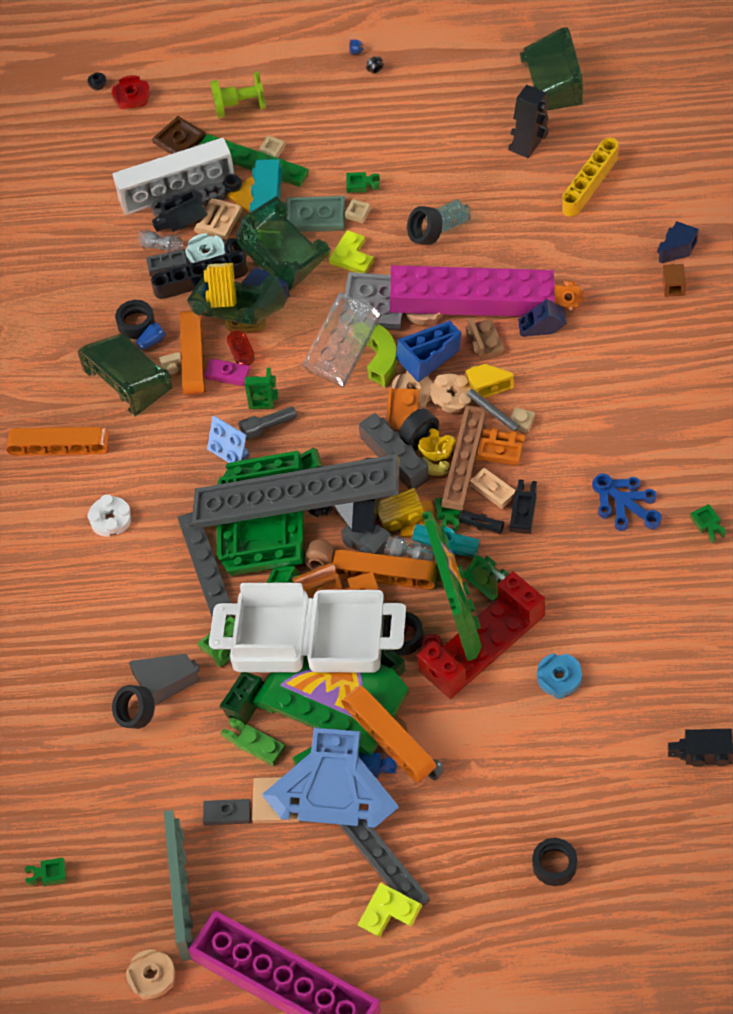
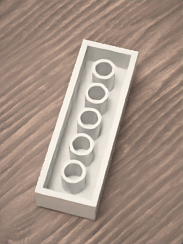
[112,138,234,215]

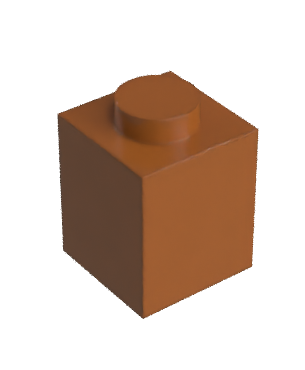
[662,264,686,297]

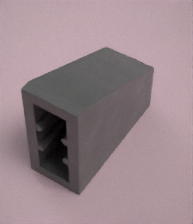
[129,654,200,705]

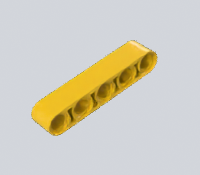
[562,138,619,217]

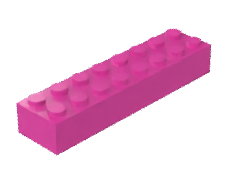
[389,265,555,316]
[189,910,381,1014]

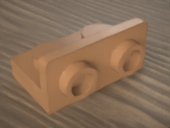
[465,317,504,361]

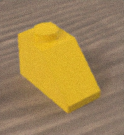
[465,364,514,398]

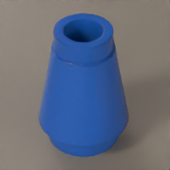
[135,323,166,351]

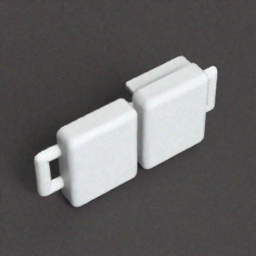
[209,583,406,673]

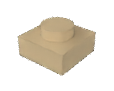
[259,136,286,158]
[345,199,371,223]
[159,352,182,375]
[510,407,535,434]

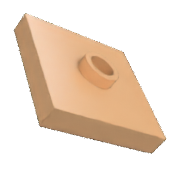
[252,777,300,824]

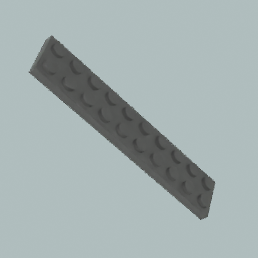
[192,454,400,529]

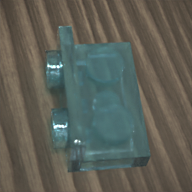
[424,199,470,233]

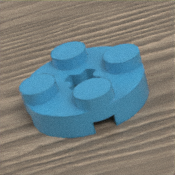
[537,653,582,699]

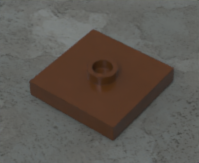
[152,116,206,154]

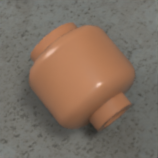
[304,540,335,570]

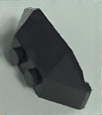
[334,458,381,534]

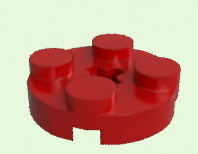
[112,75,150,109]

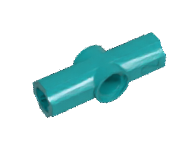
[412,524,480,558]

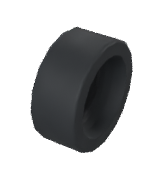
[407,206,443,245]
[115,300,155,339]
[399,408,439,450]
[383,612,423,656]
[112,685,155,729]
[532,838,577,886]

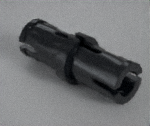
[459,510,504,535]

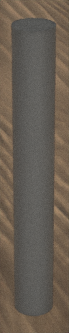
[467,389,520,431]

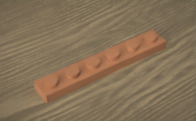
[441,405,486,511]

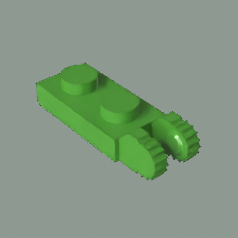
[221,718,285,766]

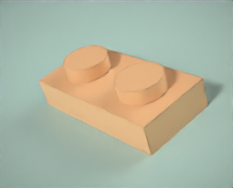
[470,468,516,509]

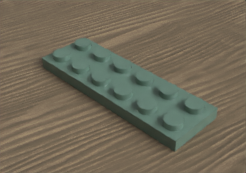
[164,810,194,961]

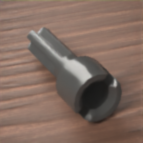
[238,406,297,441]

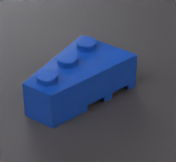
[396,321,461,383]

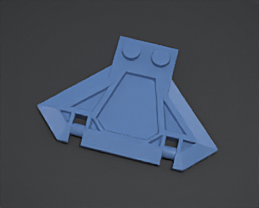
[262,728,399,828]

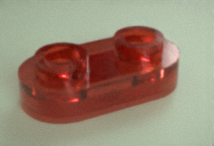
[227,330,255,366]

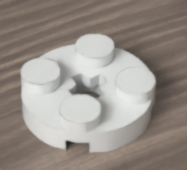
[88,495,131,537]

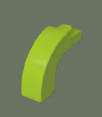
[352,321,397,387]

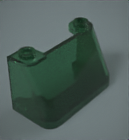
[520,27,583,111]
[236,196,331,291]
[187,275,287,325]
[77,334,172,417]

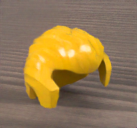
[418,428,457,461]

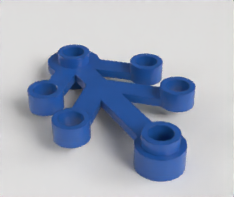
[592,474,661,531]

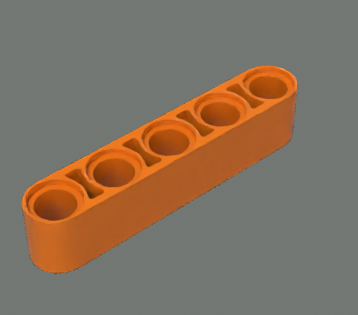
[180,310,205,395]
[6,427,109,456]
[332,550,438,589]
[341,685,436,783]

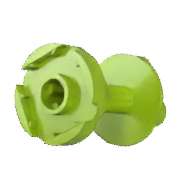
[210,71,266,118]

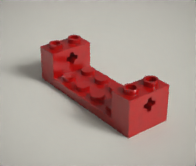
[417,571,545,700]

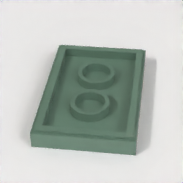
[285,196,345,232]

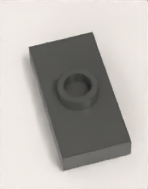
[146,249,188,277]
[203,799,251,825]

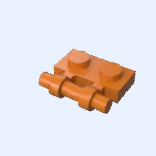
[477,428,526,466]

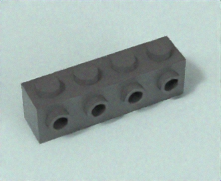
[358,413,429,489]

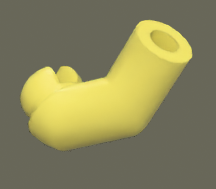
[422,456,450,476]

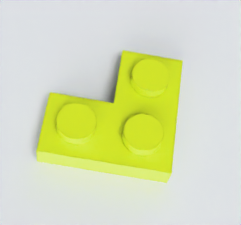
[329,230,374,273]
[358,883,423,937]

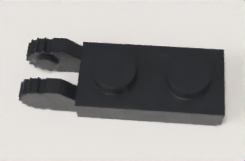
[509,479,537,534]

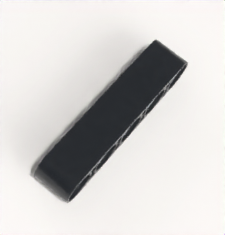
[151,251,248,299]

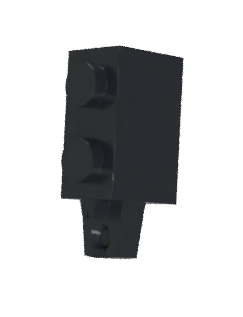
[152,187,208,232]
[667,728,733,767]

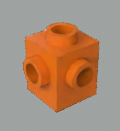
[554,280,584,310]

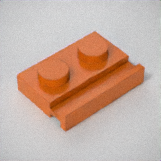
[386,388,420,431]
[292,563,343,598]

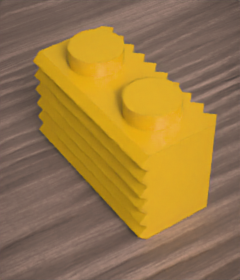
[204,263,237,308]
[378,488,424,531]

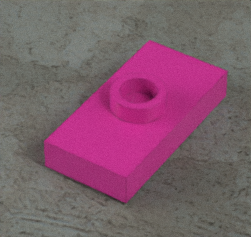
[204,359,250,386]

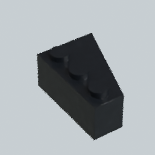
[508,84,549,158]

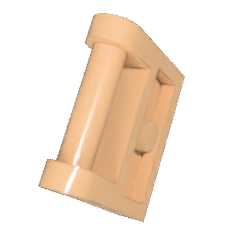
[194,198,242,240]

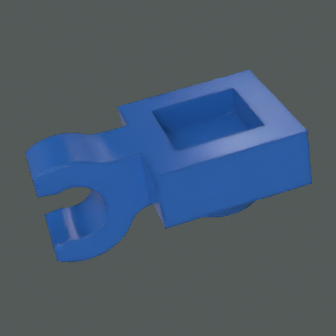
[358,752,397,778]

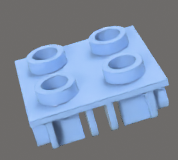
[207,416,250,463]

